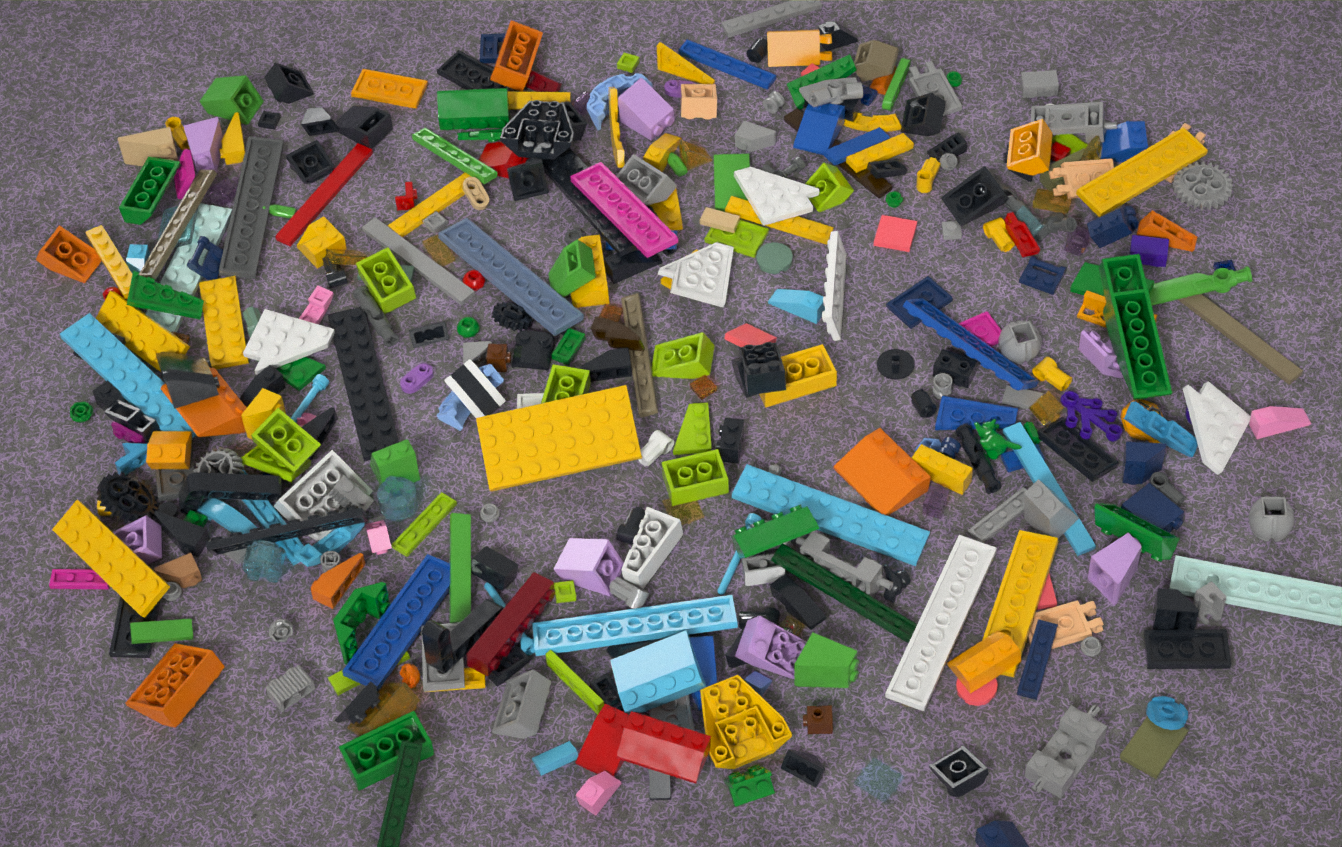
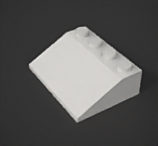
[274,450,373,542]

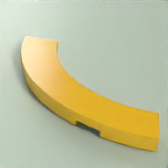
[608,87,625,168]
[843,113,901,132]

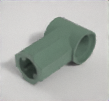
[243,306,261,338]

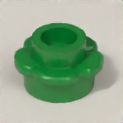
[946,71,962,87]
[885,191,903,208]

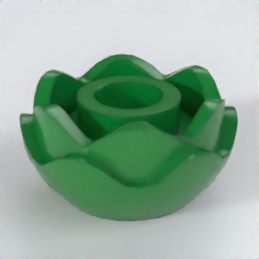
[457,317,480,338]
[69,402,93,423]

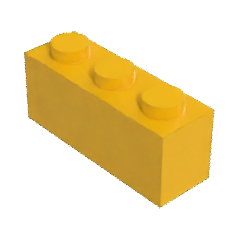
[912,444,973,495]

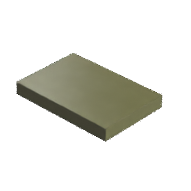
[1119,716,1189,779]

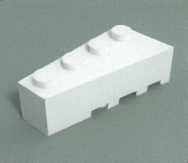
[621,507,683,589]

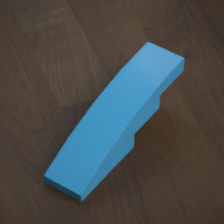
[1124,402,1198,457]

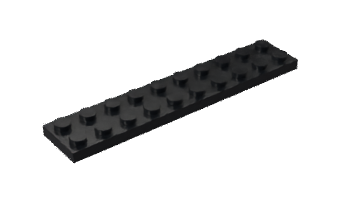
[538,147,638,257]
[327,307,399,461]

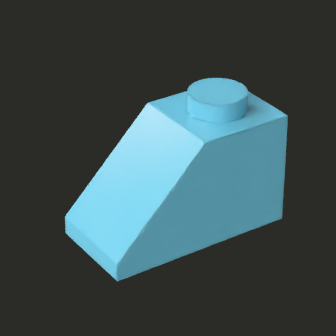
[126,244,150,273]

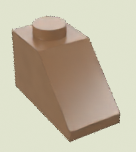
[154,553,203,588]

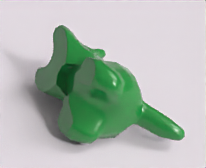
[974,419,1022,460]

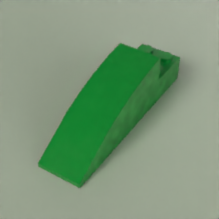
[1099,254,1172,400]

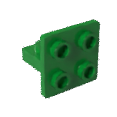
[724,765,775,807]

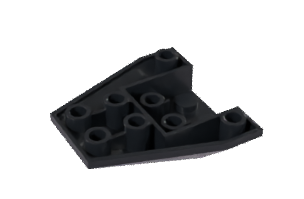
[500,100,574,159]

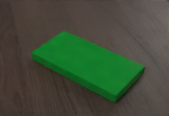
[1070,262,1154,297]

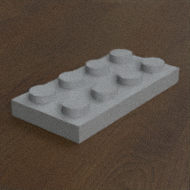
[421,622,465,692]

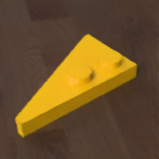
[656,42,715,84]

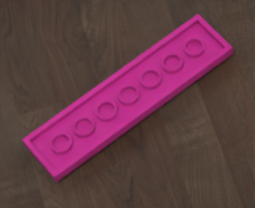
[570,162,678,258]

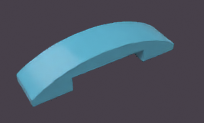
[197,498,257,550]
[294,523,365,567]

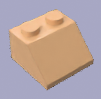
[681,84,717,120]

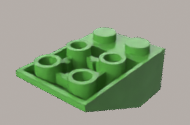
[548,239,596,297]

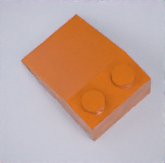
[36,225,102,283]

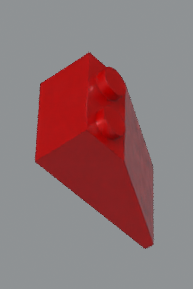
[479,142,529,178]
[575,704,630,777]

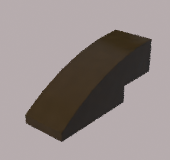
[590,317,645,352]

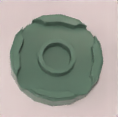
[756,242,793,274]

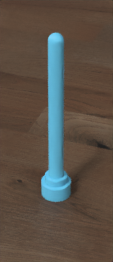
[291,374,329,423]
[717,513,762,595]
[484,582,535,656]

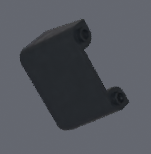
[156,352,220,409]

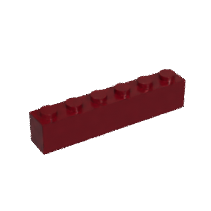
[467,572,555,676]

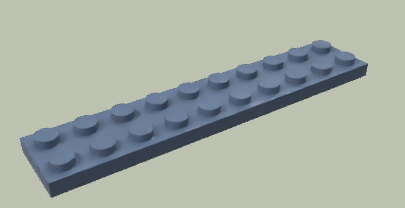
[438,218,584,336]

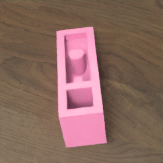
[1249,406,1311,439]

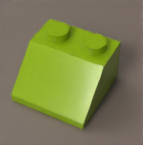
[805,162,854,212]

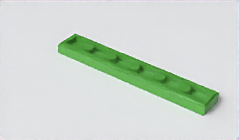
[412,128,497,184]
[450,513,471,623]

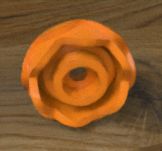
[399,663,420,688]

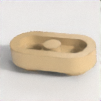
[463,177,489,210]

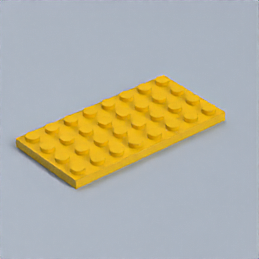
[476,385,642,492]

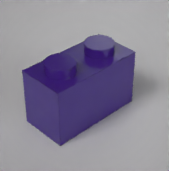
[1129,235,1169,267]

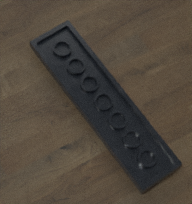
[206,506,369,556]

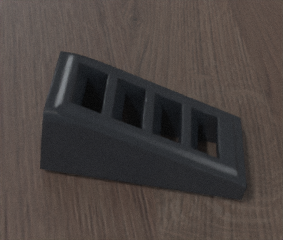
[927,132,967,162]
[487,646,530,687]
[589,673,624,711]

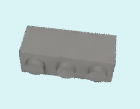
[616,154,677,206]
[492,670,551,739]

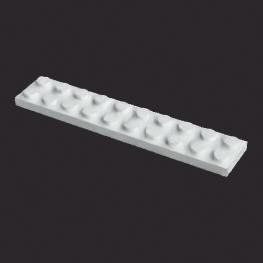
[885,535,997,711]

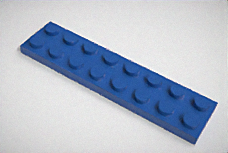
[903,298,1039,391]
[342,554,450,691]

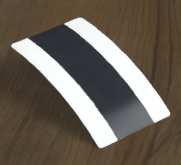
[444,359,505,418]

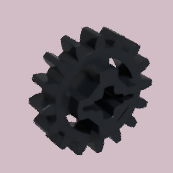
[492,302,532,331]

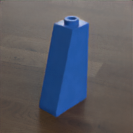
[690,636,717,711]

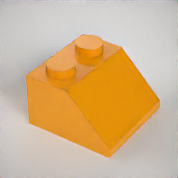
[146,431,192,469]

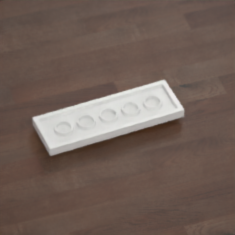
[822,231,847,341]

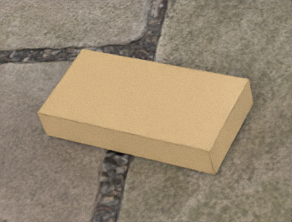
[700,207,740,233]

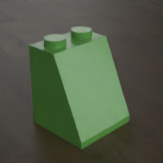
[199,75,264,125]
[370,439,420,494]
[794,632,859,688]

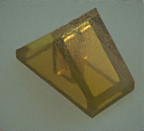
[679,140,712,170]

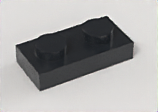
[867,159,907,179]

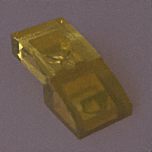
[1081,136,1103,161]

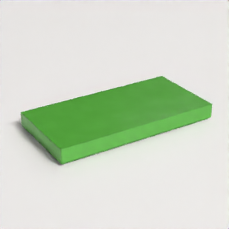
[714,154,750,212]

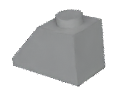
[735,121,776,152]

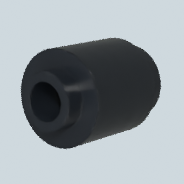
[746,38,768,63]
[911,389,937,418]

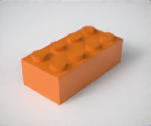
[490,20,543,92]

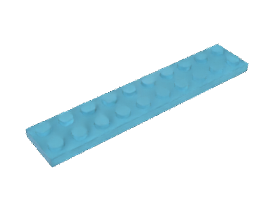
[60,313,196,438]
[732,464,930,566]
[532,595,738,656]

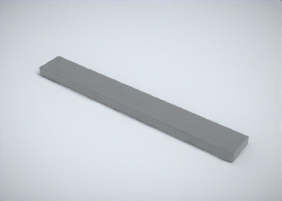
[362,217,475,306]

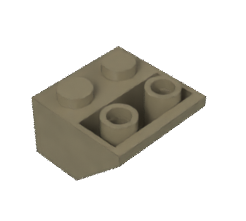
[854,40,899,82]

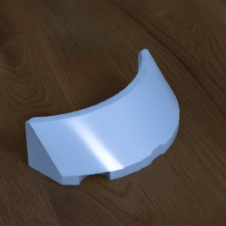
[587,73,653,131]
[437,364,504,431]

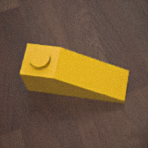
[219,112,245,165]
[643,133,682,172]

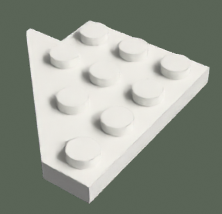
[734,167,820,226]
[658,242,734,307]
[243,309,335,375]
[1183,381,1251,475]

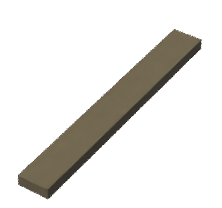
[139,169,217,280]
[621,293,659,418]
[1177,294,1303,385]

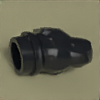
[883,564,911,603]

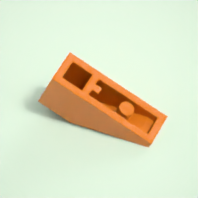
[1137,210,1197,252]
[311,553,366,609]

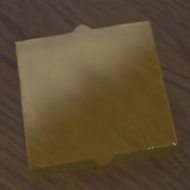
[662,498,704,525]

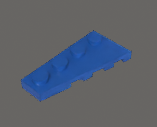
[935,396,1018,430]

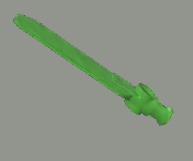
[1149,266,1252,306]

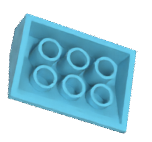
[610,631,707,715]

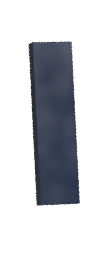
[1017,619,1058,700]

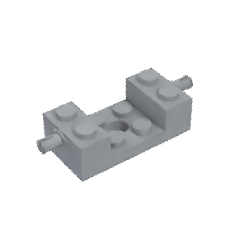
[1031,102,1117,143]
[796,531,893,598]
[1025,705,1107,799]

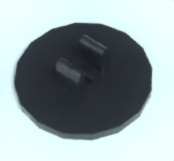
[877,349,915,380]

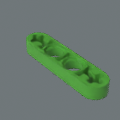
[882,58,911,111]

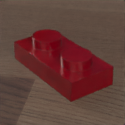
[525,70,562,92]

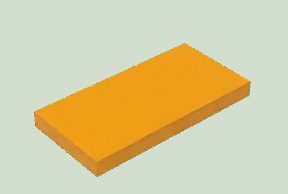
[351,69,428,109]

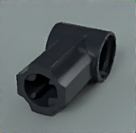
[322,253,348,288]
[616,506,645,545]
[739,607,780,629]

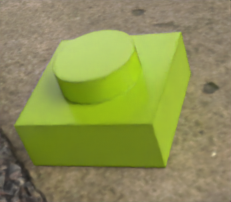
[617,52,640,73]
[554,580,576,604]

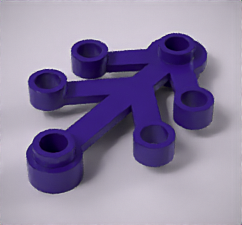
[1060,391,1123,442]

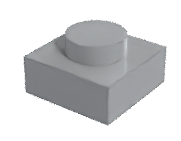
[941,221,962,240]

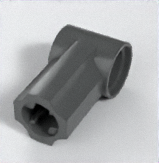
[1149,472,1186,507]

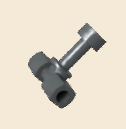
[760,156,805,178]
[1031,210,1077,241]

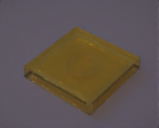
[1032,188,1072,213]

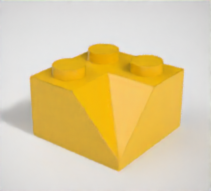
[297,216,347,269]
[241,388,286,440]

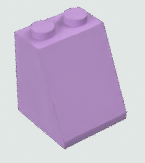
[618,78,674,141]
[184,117,223,174]
[1088,533,1142,605]
[554,538,624,596]

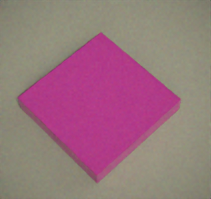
[174,149,195,199]
[959,311,1002,346]

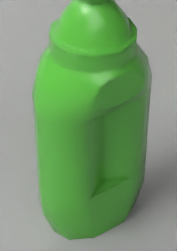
[668,152,688,177]
[262,204,297,219]

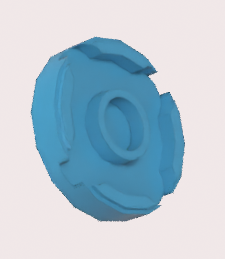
[1146,696,1188,730]

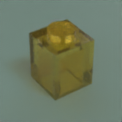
[1029,391,1064,425]

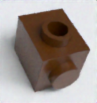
[486,344,511,372]
[803,705,833,734]

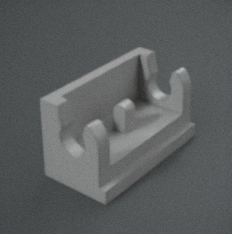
[1193,581,1226,625]

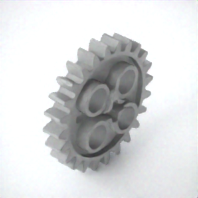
[1173,161,1233,211]

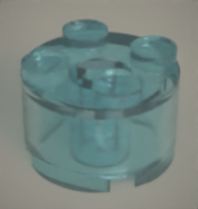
[377,476,419,522]
[242,540,286,583]

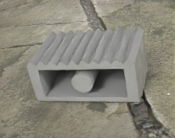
[1020,70,1059,98]
[329,475,374,511]
[742,553,785,586]
[266,665,316,712]

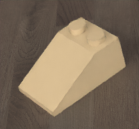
[118,127,178,166]

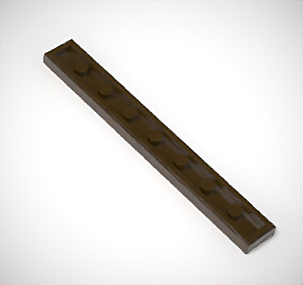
[784,108,892,199]

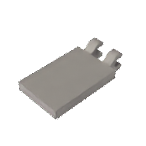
[908,61,962,116]

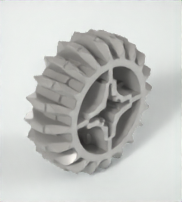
[193,447,245,474]

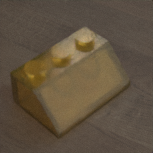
[347,682,420,736]

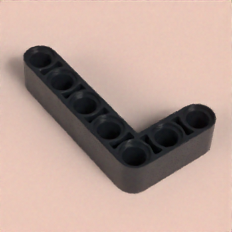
[179,472,283,514]
[422,599,504,673]

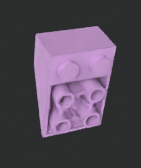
[735,616,807,679]

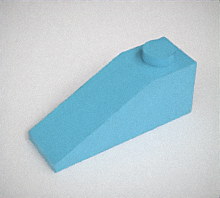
[768,289,825,324]

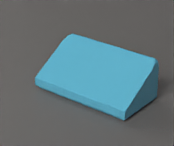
[532,741,578,776]

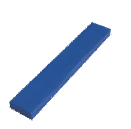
[678,40,776,90]

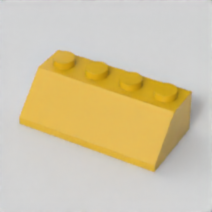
[571,234,609,308]
[759,344,837,408]

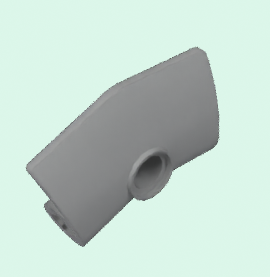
[799,77,863,107]

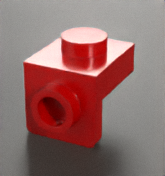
[395,182,418,211]

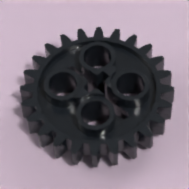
[96,472,159,524]

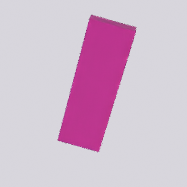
[49,569,110,589]

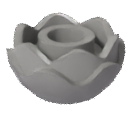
[269,619,293,642]

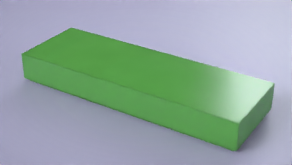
[130,619,193,644]

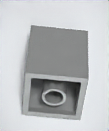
[1024,479,1079,538]

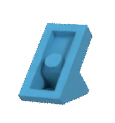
[115,443,147,476]

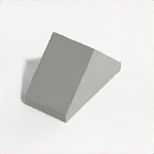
[463,341,492,367]

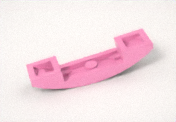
[299,286,334,325]

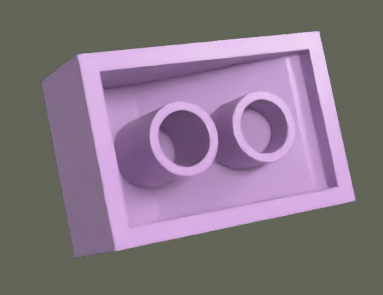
[113,516,162,565]

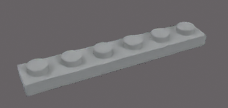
[721,0,822,38]

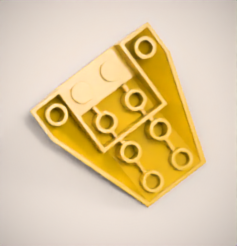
[700,675,792,769]

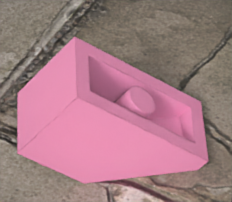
[365,520,392,555]
[576,771,622,816]

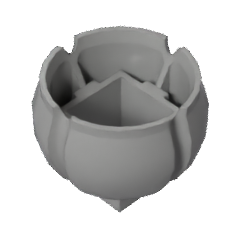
[998,320,1042,364]
[1248,496,1295,542]

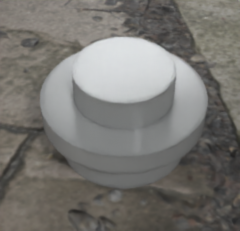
[940,153,957,171]
[480,503,500,522]
[163,582,182,601]
[1080,637,1101,657]

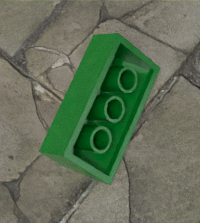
[437,88,510,130]
[119,156,181,225]
[1094,503,1180,562]
[731,504,820,558]
[338,711,434,791]

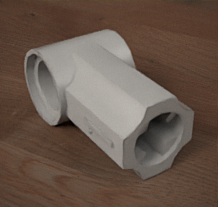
[609,577,650,609]

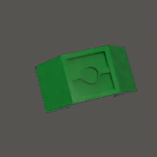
[333,582,391,665]

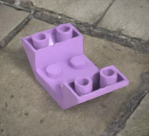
[1079,330,1123,378]

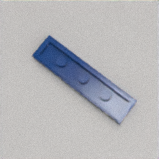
[824,127,891,166]

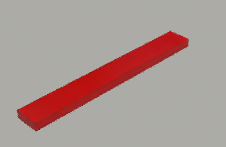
[275,143,373,247]

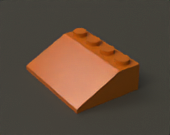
[160,368,247,437]
[833,428,931,516]
[125,643,225,728]

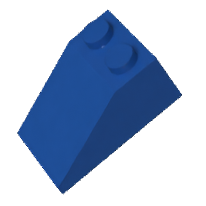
[793,103,845,155]
[1090,121,1148,162]

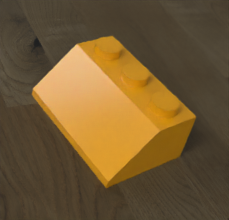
[1007,119,1053,176]
[947,631,1021,694]

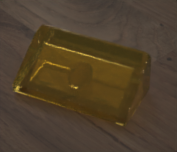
[326,249,368,265]

